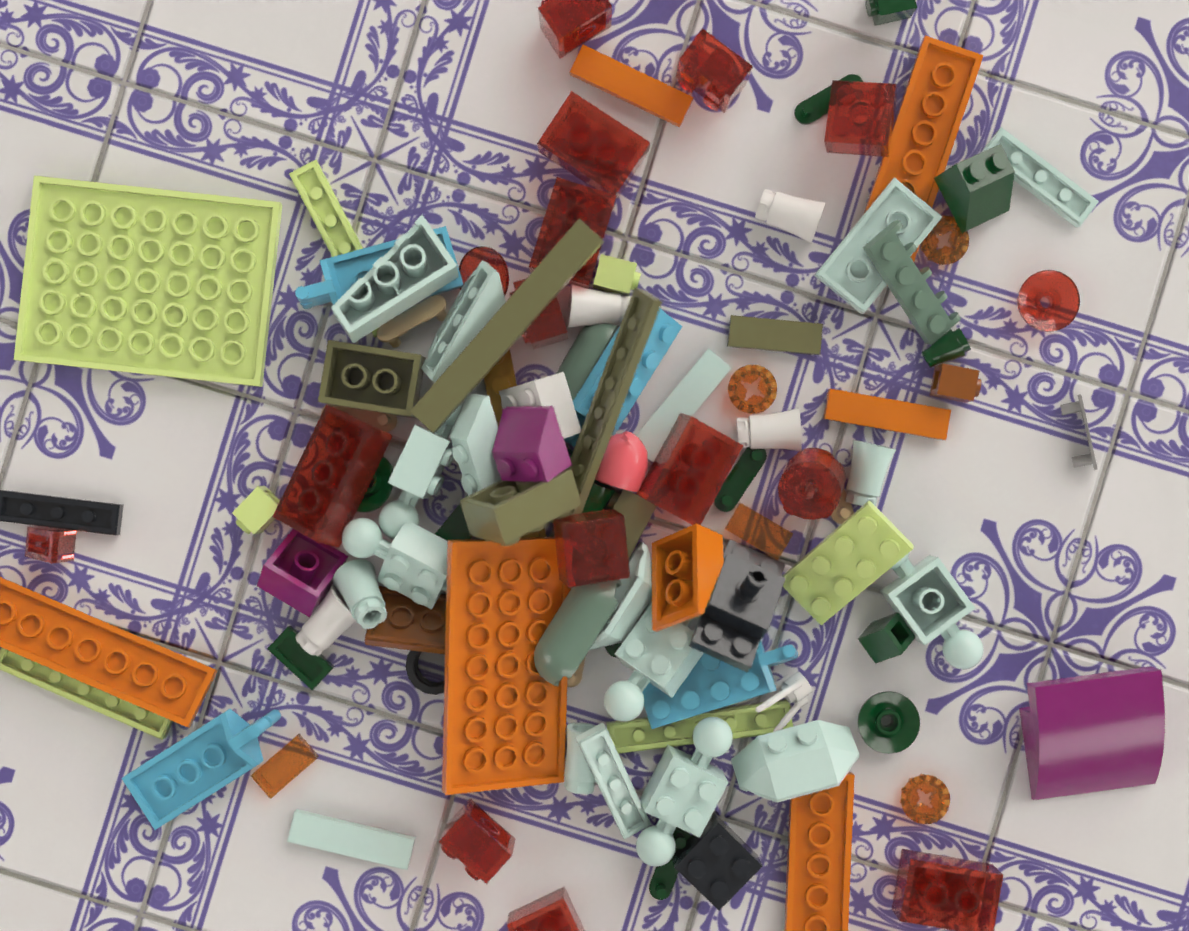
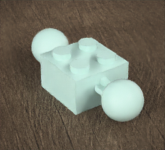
[379,400,465,539]
[342,518,448,609]
[880,552,984,670]
[604,604,704,722]
[636,717,733,867]

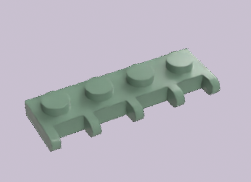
[863,220,961,345]

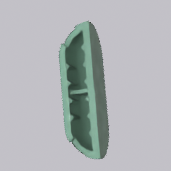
[556,323,619,401]
[534,572,622,686]

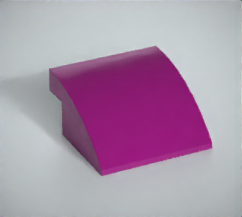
[1019,666,1165,800]

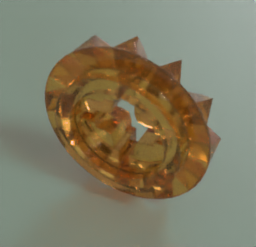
[920,215,969,265]
[727,365,777,414]
[900,774,950,824]

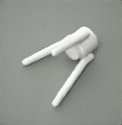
[734,672,813,732]

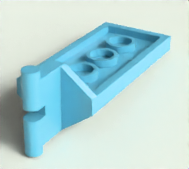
[295,226,464,321]
[564,309,682,447]
[643,640,798,729]
[121,709,281,830]

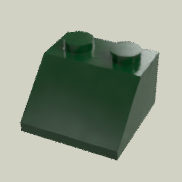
[934,144,1015,233]

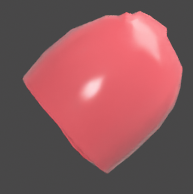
[595,431,648,492]

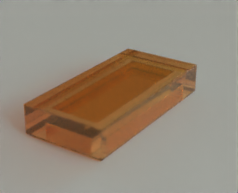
[724,502,793,560]
[251,734,319,799]

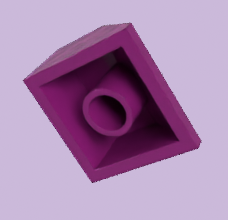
[492,406,572,482]
[256,525,349,618]

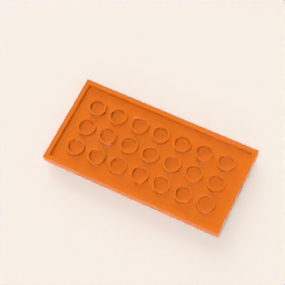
[442,536,572,795]

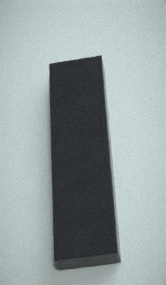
[0,490,124,535]

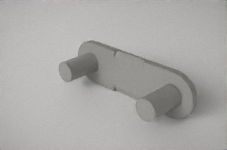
[1060,394,1097,470]

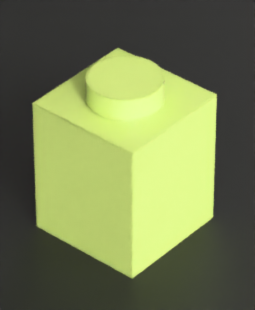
[593,254,641,296]
[232,486,287,535]

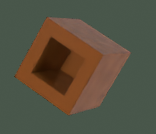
[929,364,982,403]

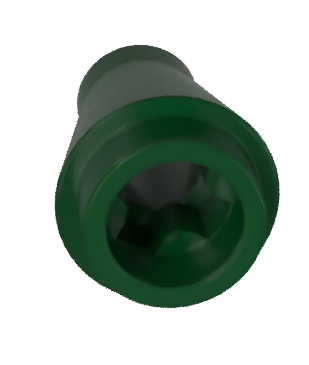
[921,328,971,368]

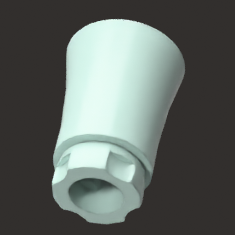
[845,440,896,506]
[333,559,387,629]
[564,723,609,795]

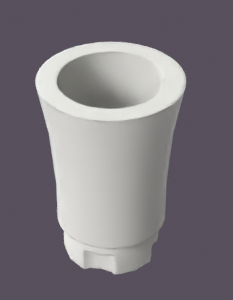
[755,189,826,244]
[567,284,631,327]
[737,408,802,451]
[295,586,356,656]

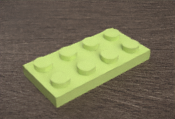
[782,500,914,625]

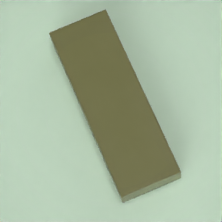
[727,315,823,355]

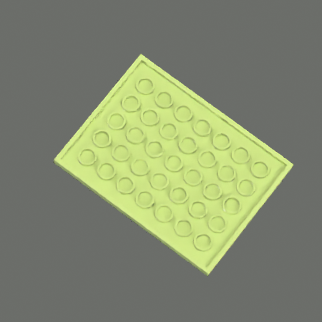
[14,176,283,387]

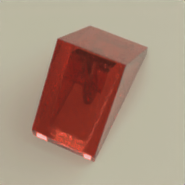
[25,526,76,563]

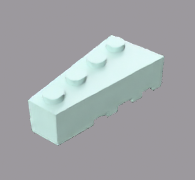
[331,215,459,343]

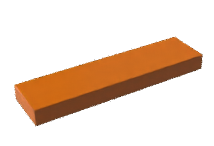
[569,45,694,127]
[823,388,951,440]

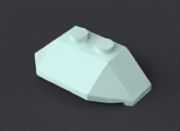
[421,260,506,382]
[450,394,501,495]
[589,541,652,650]
[731,720,859,803]

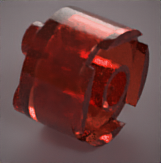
[778,448,846,520]

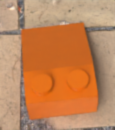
[652,523,724,632]

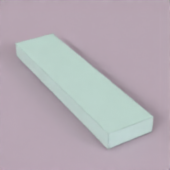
[981,127,1099,228]
[636,348,732,463]
[575,722,651,840]
[287,809,416,870]

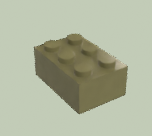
[318,340,426,418]
[459,469,582,546]

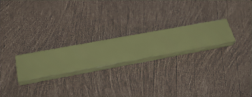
[410,219,604,433]
[551,288,662,534]

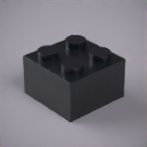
[672,813,763,911]

